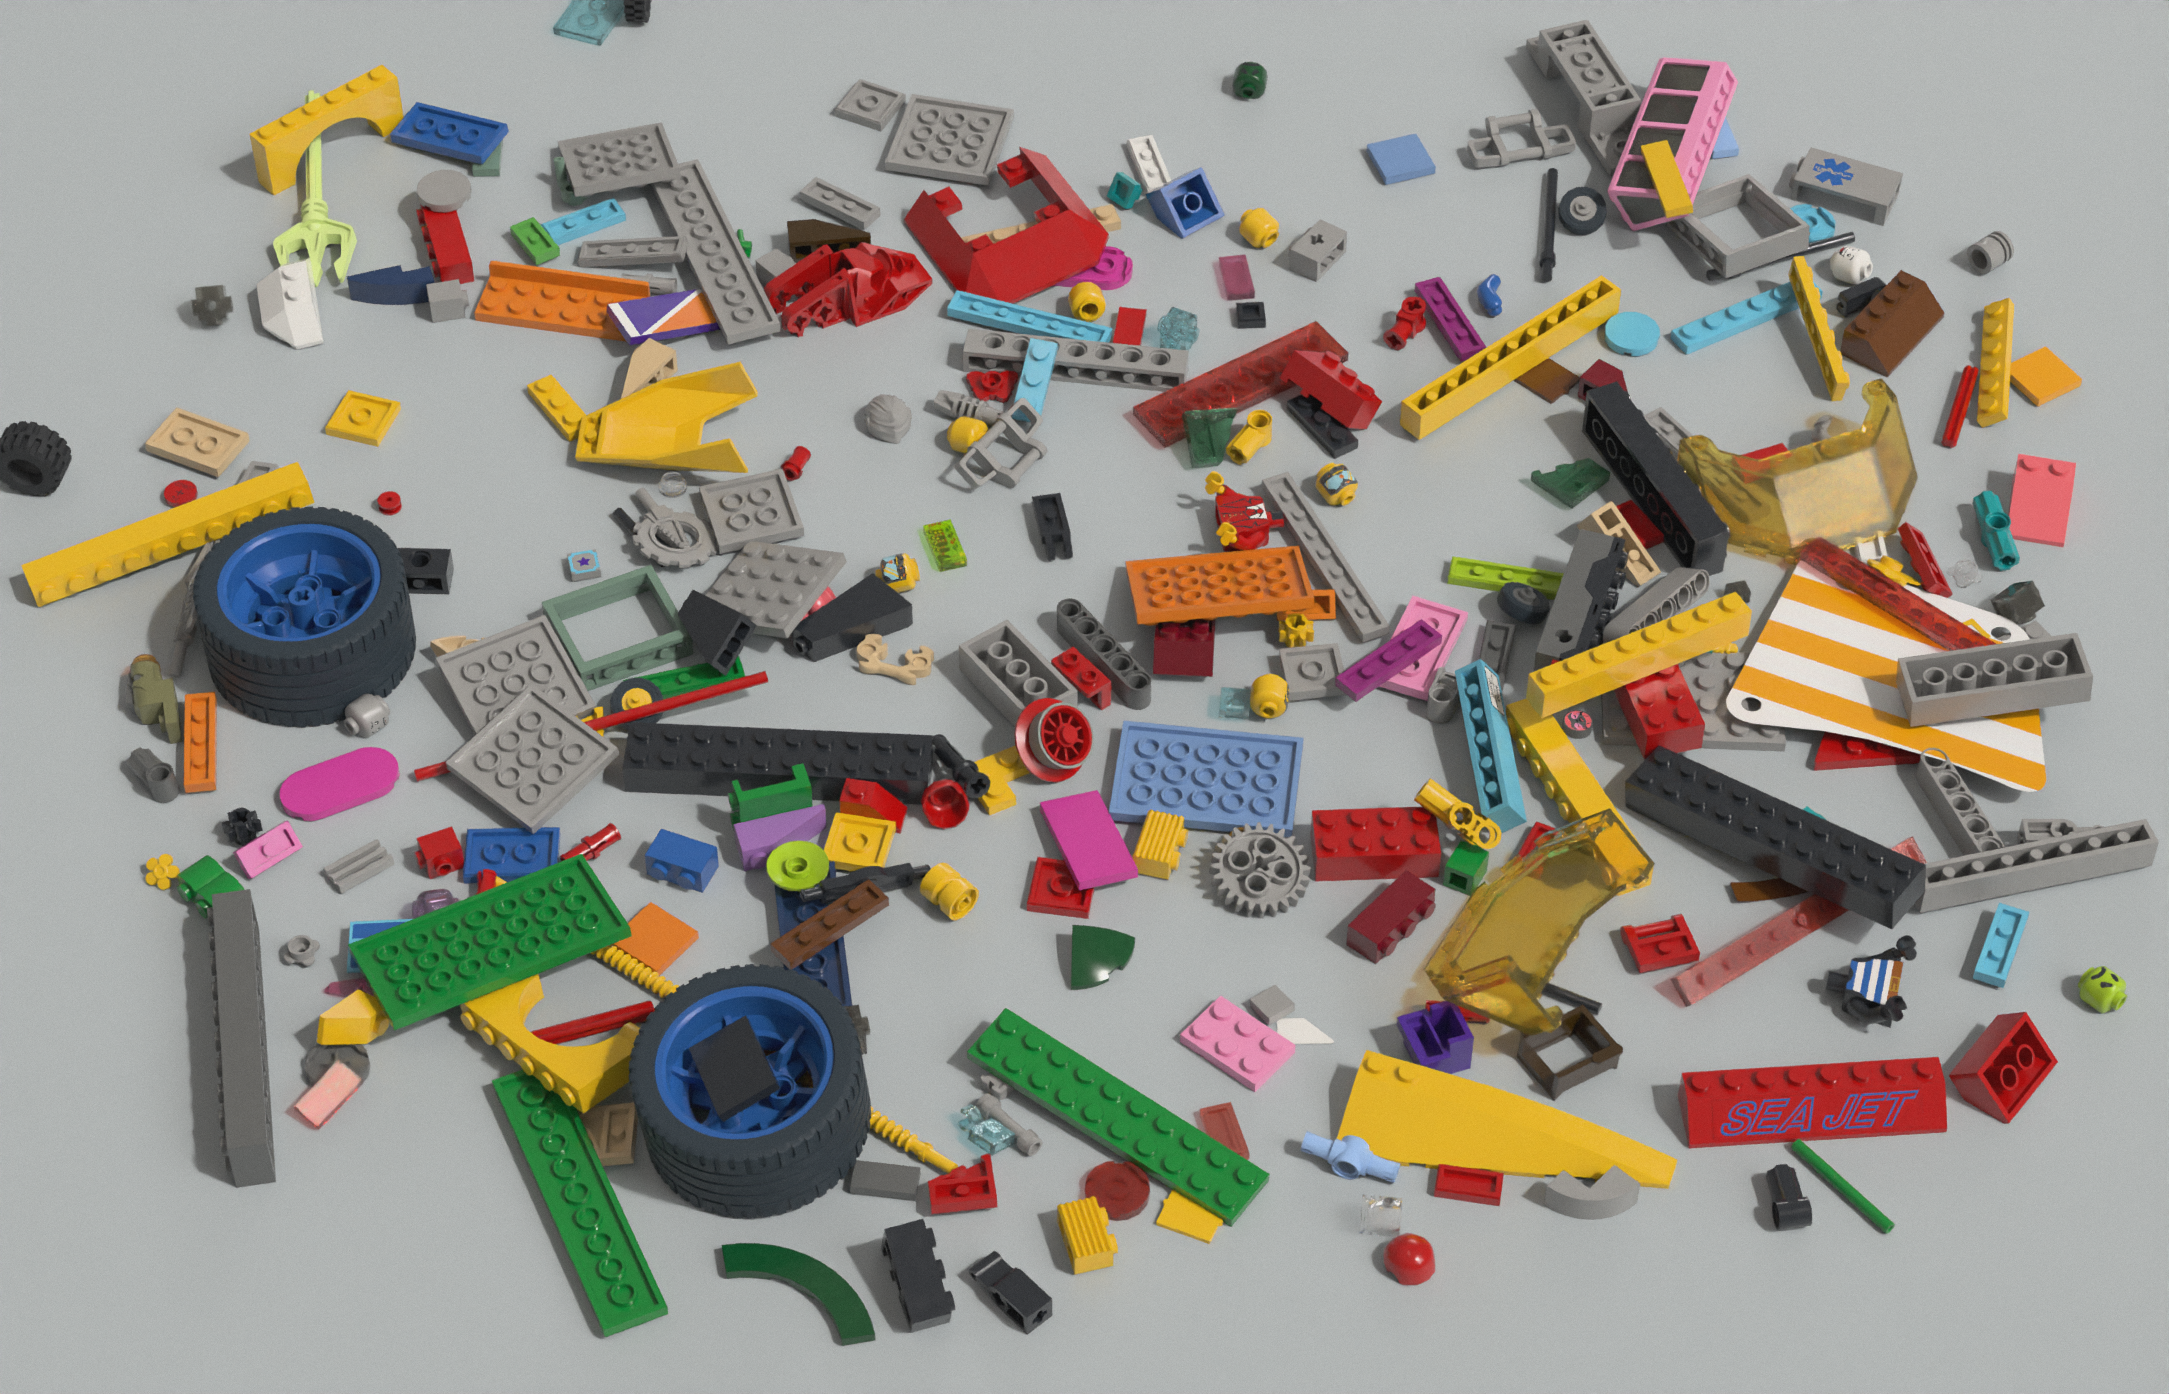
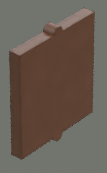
[1514,358,1580,404]

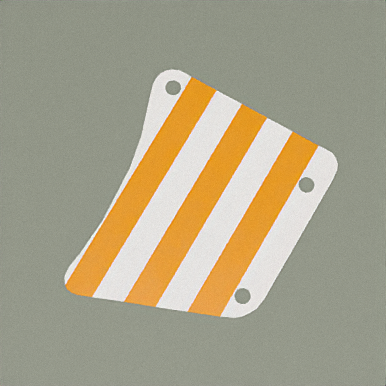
[1726,557,2046,792]

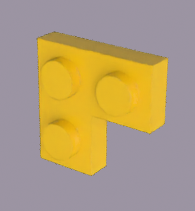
[974,746,1029,816]

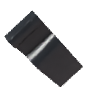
[969,1251,1053,1335]

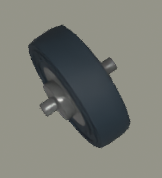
[1497,582,1550,624]

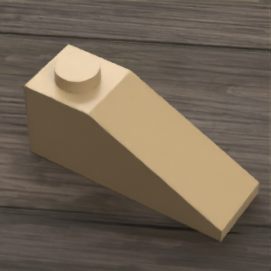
[621,338,678,399]
[1577,501,1661,587]

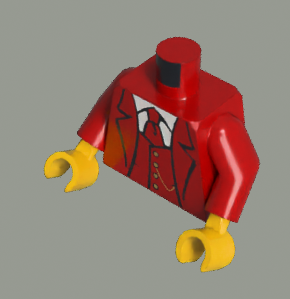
[1205,471,1284,552]

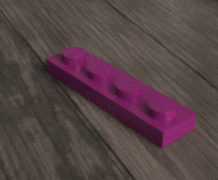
[1414,277,1486,362]
[1335,619,1442,702]

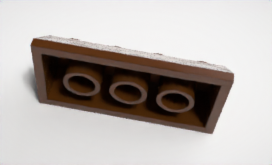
[1840,270,1945,378]

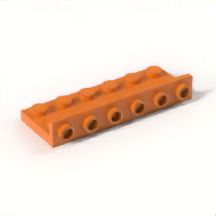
[474,261,650,342]

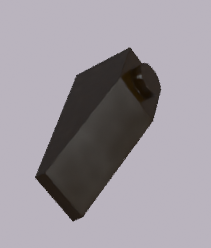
[787,219,871,263]

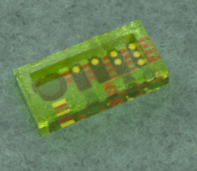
[923,519,967,572]

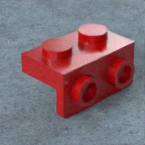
[1051,647,1112,710]

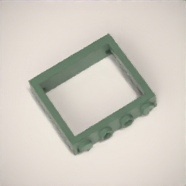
[542,565,694,691]

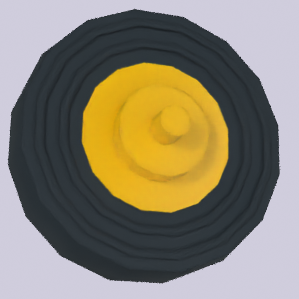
[610,678,664,730]

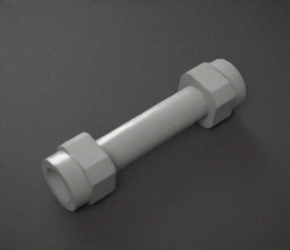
[976,1093,1043,1156]

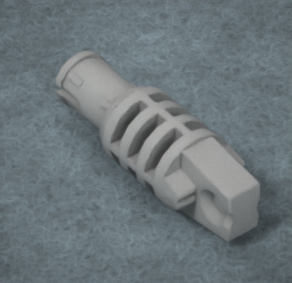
[934,390,1012,426]

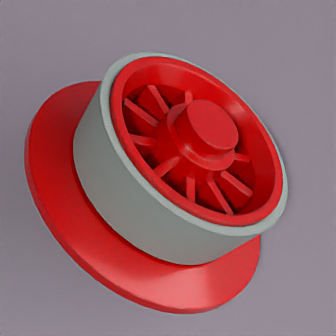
[1014,698,1094,782]

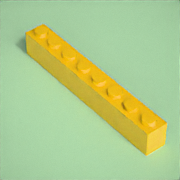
[1526,592,1752,718]
[1505,699,1654,896]

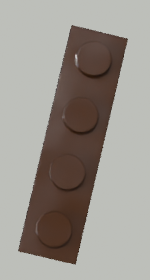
[770,879,889,970]

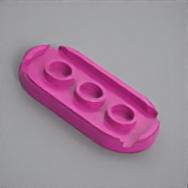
[1053,246,1133,290]
[280,747,400,821]

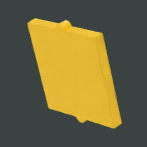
[1156,1189,1223,1244]

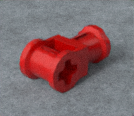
[1383,296,1426,351]

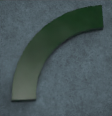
[722,1243,876,1346]

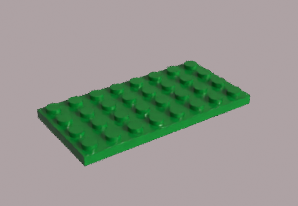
[348,854,632,1031]

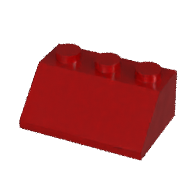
[1948,1012,2058,1124]

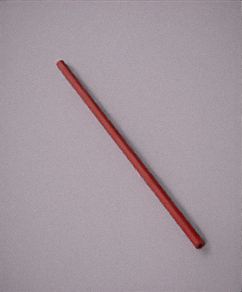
[414,671,769,782]

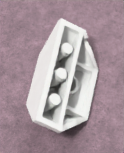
[256,258,324,350]

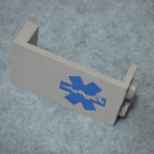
[1789,147,1903,226]

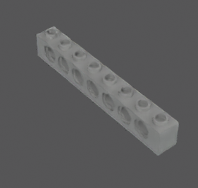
[963,329,1189,394]

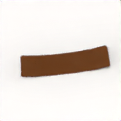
[1730,878,1809,901]

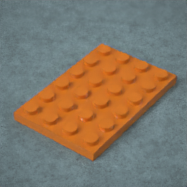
[1125,545,1315,626]

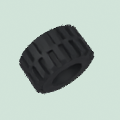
[0,421,72,496]

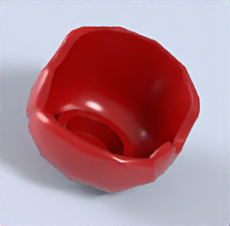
[921,779,969,829]
[1383,1233,1435,1285]

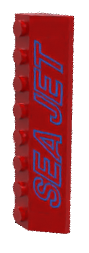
[1678,1057,1947,1148]

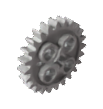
[1209,822,1311,918]

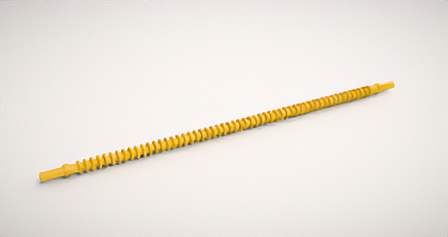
[496,876,958,1174]

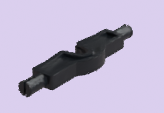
[800,863,931,904]

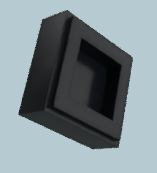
[1236,302,1266,329]

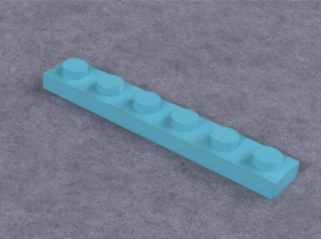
[1671,282,1823,355]
[947,290,1112,343]

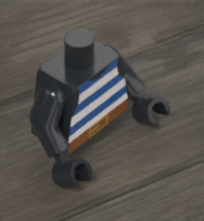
[1825,935,1917,1028]

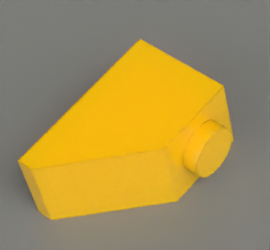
[317,989,389,1045]

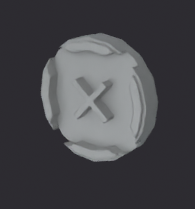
[417,170,472,212]

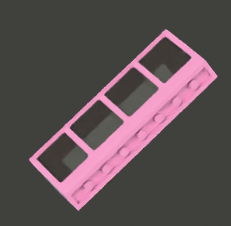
[1607,57,1738,231]

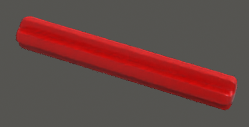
[1941,365,1979,448]
[531,1001,655,1044]

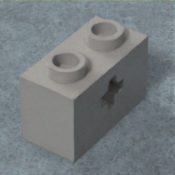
[1288,219,1347,282]

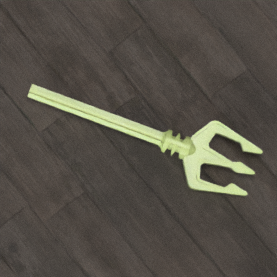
[273,90,357,287]

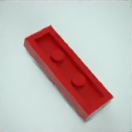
[1897,522,1953,598]

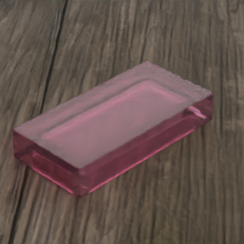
[1219,255,1255,301]

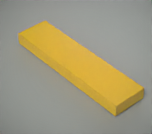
[1641,140,1693,218]

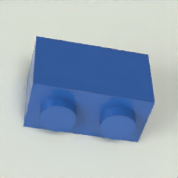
[645,829,719,893]

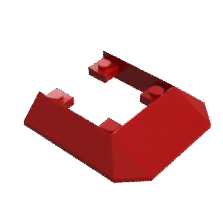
[904,146,1109,304]

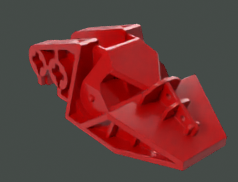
[764,242,933,338]

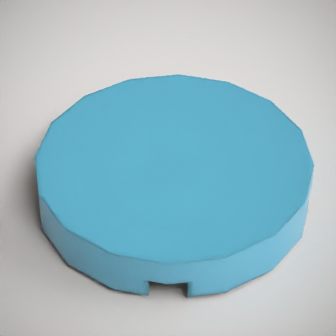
[1790,204,1836,243]
[1604,312,1660,356]

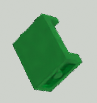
[728,763,813,831]

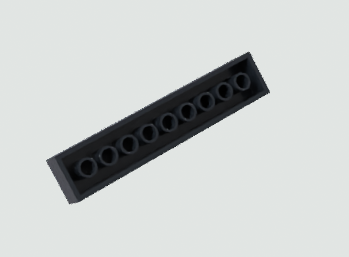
[622,722,933,805]
[1625,745,1926,929]

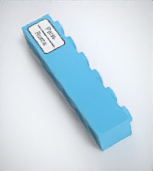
[1455,659,1527,833]

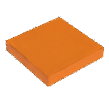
[610,902,699,976]

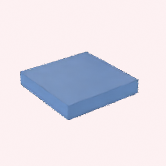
[1366,133,1436,185]

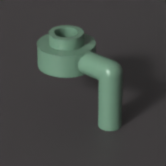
[553,157,588,206]

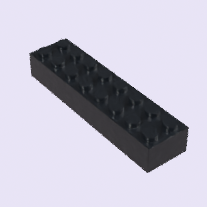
[1582,381,1730,576]

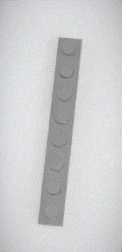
[1262,472,1390,643]

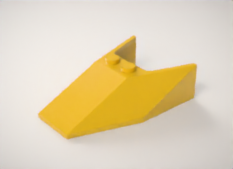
[575,361,758,473]

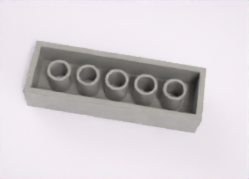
[1896,633,2093,727]

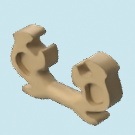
[857,634,934,685]

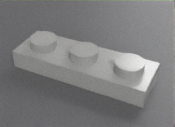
[800,177,881,230]

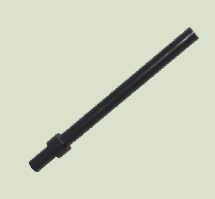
[1539,168,1558,282]
[1706,232,1855,281]

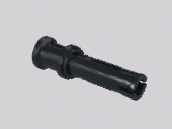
[933,734,991,799]

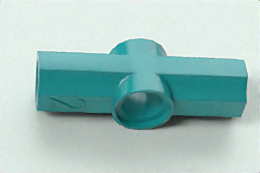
[1972,491,2020,571]

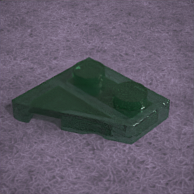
[1182,408,1237,468]
[1531,458,1611,509]

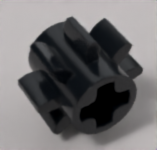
[222,807,263,846]

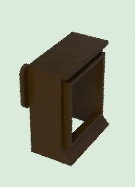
[1517,1005,1623,1101]

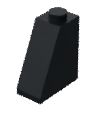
[677,589,757,676]

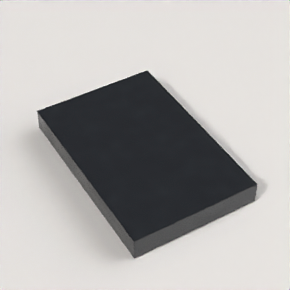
[689,1015,781,1122]

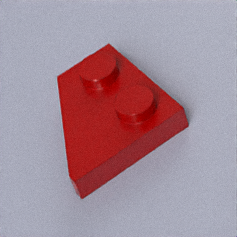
[928,1153,998,1214]

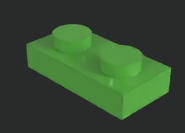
[510,217,560,265]

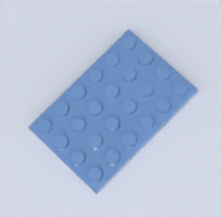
[1109,721,1304,837]

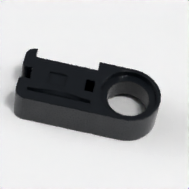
[1836,277,1887,318]

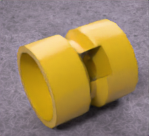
[920,862,979,920]

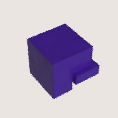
[1396,999,1474,1074]

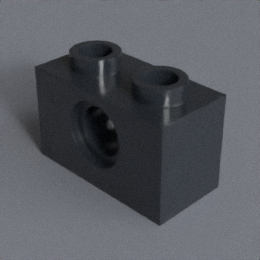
[398,548,454,595]

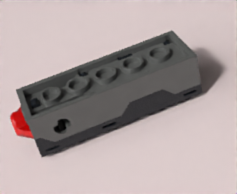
[1533,529,1629,672]

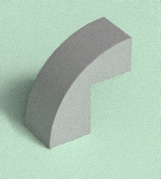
[1544,1165,1640,1220]

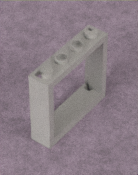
[1666,174,1810,278]

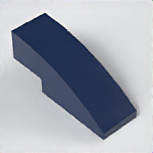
[346,265,435,305]

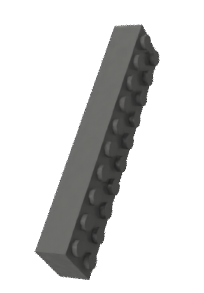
[207,889,276,1188]

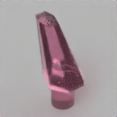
[324,978,375,997]

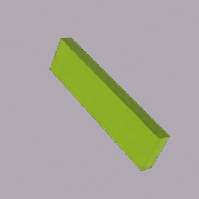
[1447,556,1564,600]

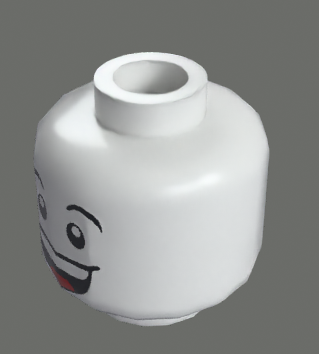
[1830,246,1873,284]

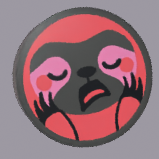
[1562,710,1593,739]

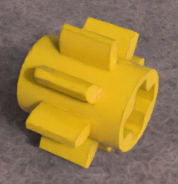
[1278,613,1314,648]

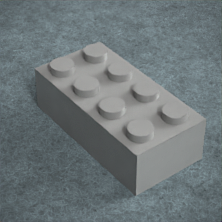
[959,620,1078,727]

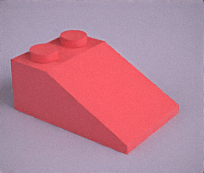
[2008,454,2076,547]

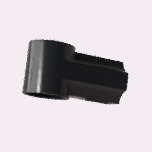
[1766,1164,1812,1230]

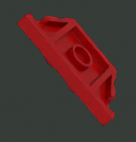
[1813,731,1921,771]

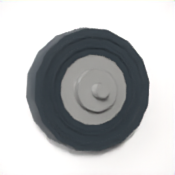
[1558,187,1607,235]

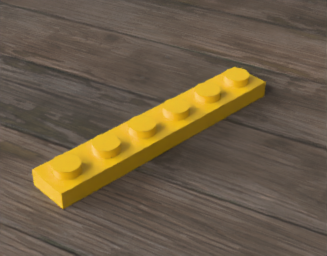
[1788,256,1850,401]
[1977,298,2014,428]

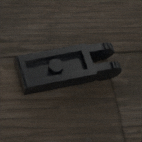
[1032,493,1073,561]

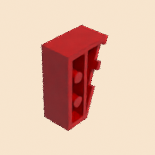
[1279,350,1383,429]

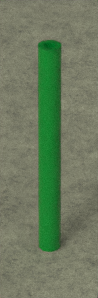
[1791,1139,1895,1234]

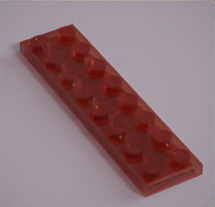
[1133,321,1349,448]

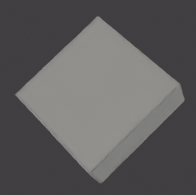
[1250,985,1295,1025]

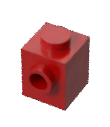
[414,826,464,879]

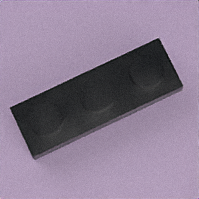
[1287,394,1358,459]

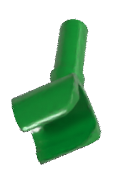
[737,229,752,257]

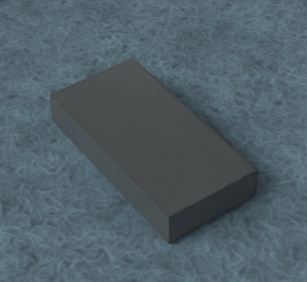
[850,1160,921,1201]

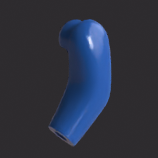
[1477,274,1502,316]

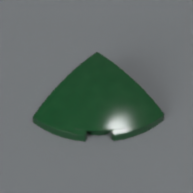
[1071,925,1135,990]

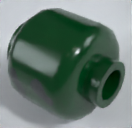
[1232,61,1268,99]

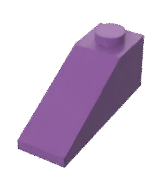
[734,804,826,871]

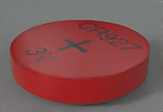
[164,480,198,507]

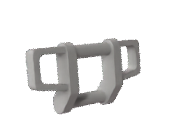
[1467,109,1576,168]
[954,398,1048,489]

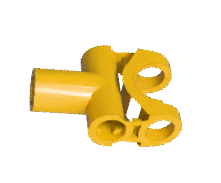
[1414,778,1502,849]

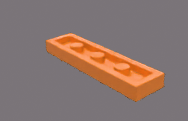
[184,692,217,793]

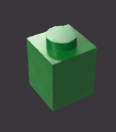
[1443,840,1489,896]

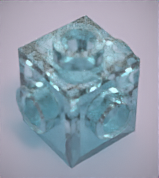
[1157,307,1200,351]

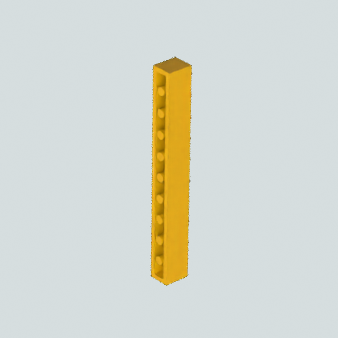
[1400,275,1621,440]
[21,462,315,607]

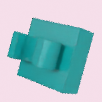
[1106,172,1143,209]

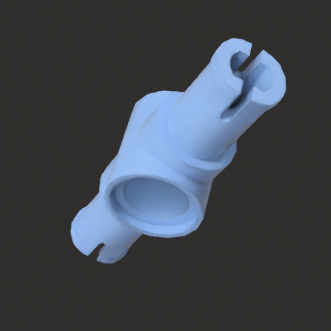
[1301,1131,1400,1183]

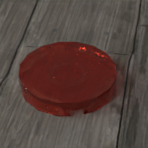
[1084,1161,1150,1221]

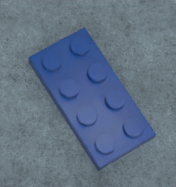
[390,102,509,165]

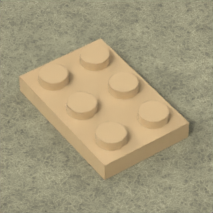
[145,407,250,477]

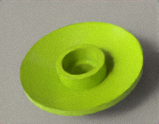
[767,841,829,891]

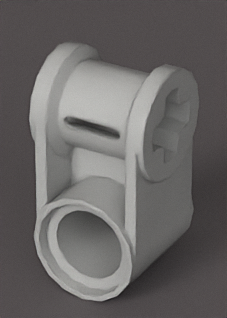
[1426,667,1460,723]

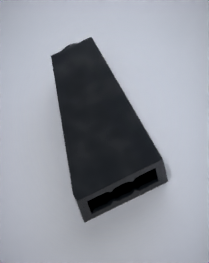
[793,573,913,662]

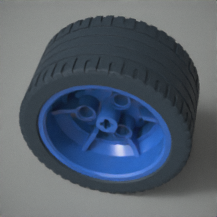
[193,506,416,727]
[629,964,871,1219]

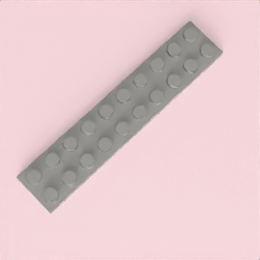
[650,159,781,344]

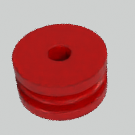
[377,491,402,516]

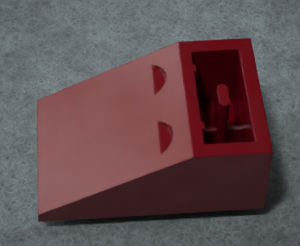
[1153,619,1216,677]

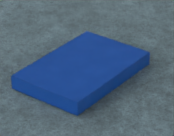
[463,827,561,884]

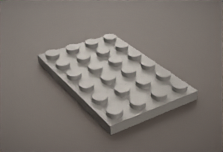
[1601,652,1786,752]

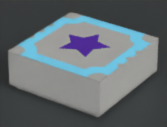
[567,549,601,582]

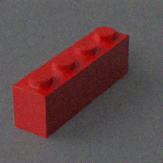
[416,204,475,284]

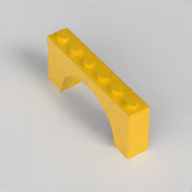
[249,65,404,196]
[460,974,634,1114]

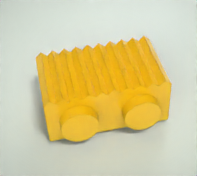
[1133,809,1188,880]
[1057,1196,1118,1275]

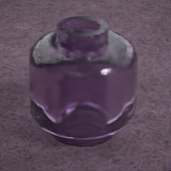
[412,888,459,919]

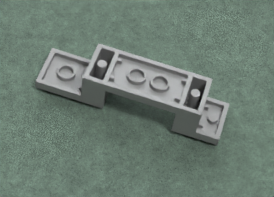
[1526,20,1647,177]

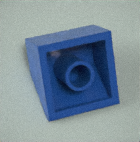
[1145,167,1225,239]

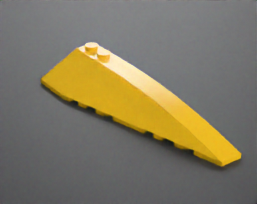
[1337,1050,1677,1189]

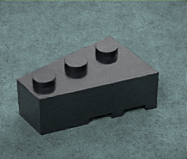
[881,1219,955,1333]

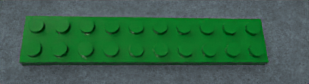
[967,1008,1270,1227]
[492,1069,668,1337]

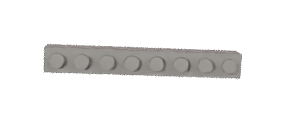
[1915,819,2159,913]

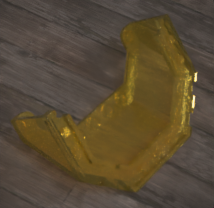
[1677,378,1918,565]
[1423,808,1655,1036]

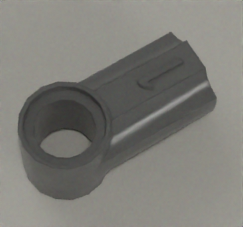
[126,747,179,803]

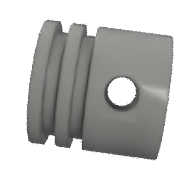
[1967,231,2014,274]

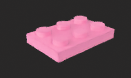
[1180,996,1296,1092]

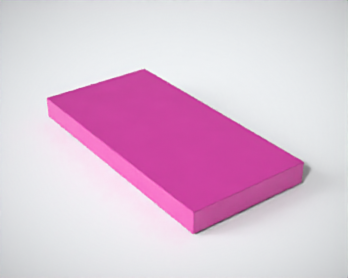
[1039,790,1138,890]

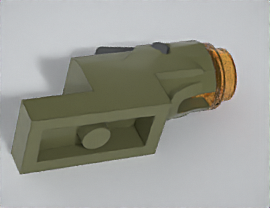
[125,654,182,744]

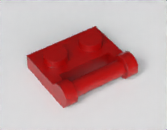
[1620,914,1700,973]

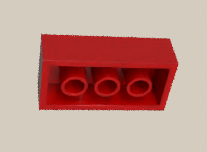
[1613,664,1705,759]
[1310,807,1441,882]

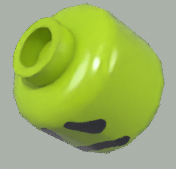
[2078,966,2127,1013]

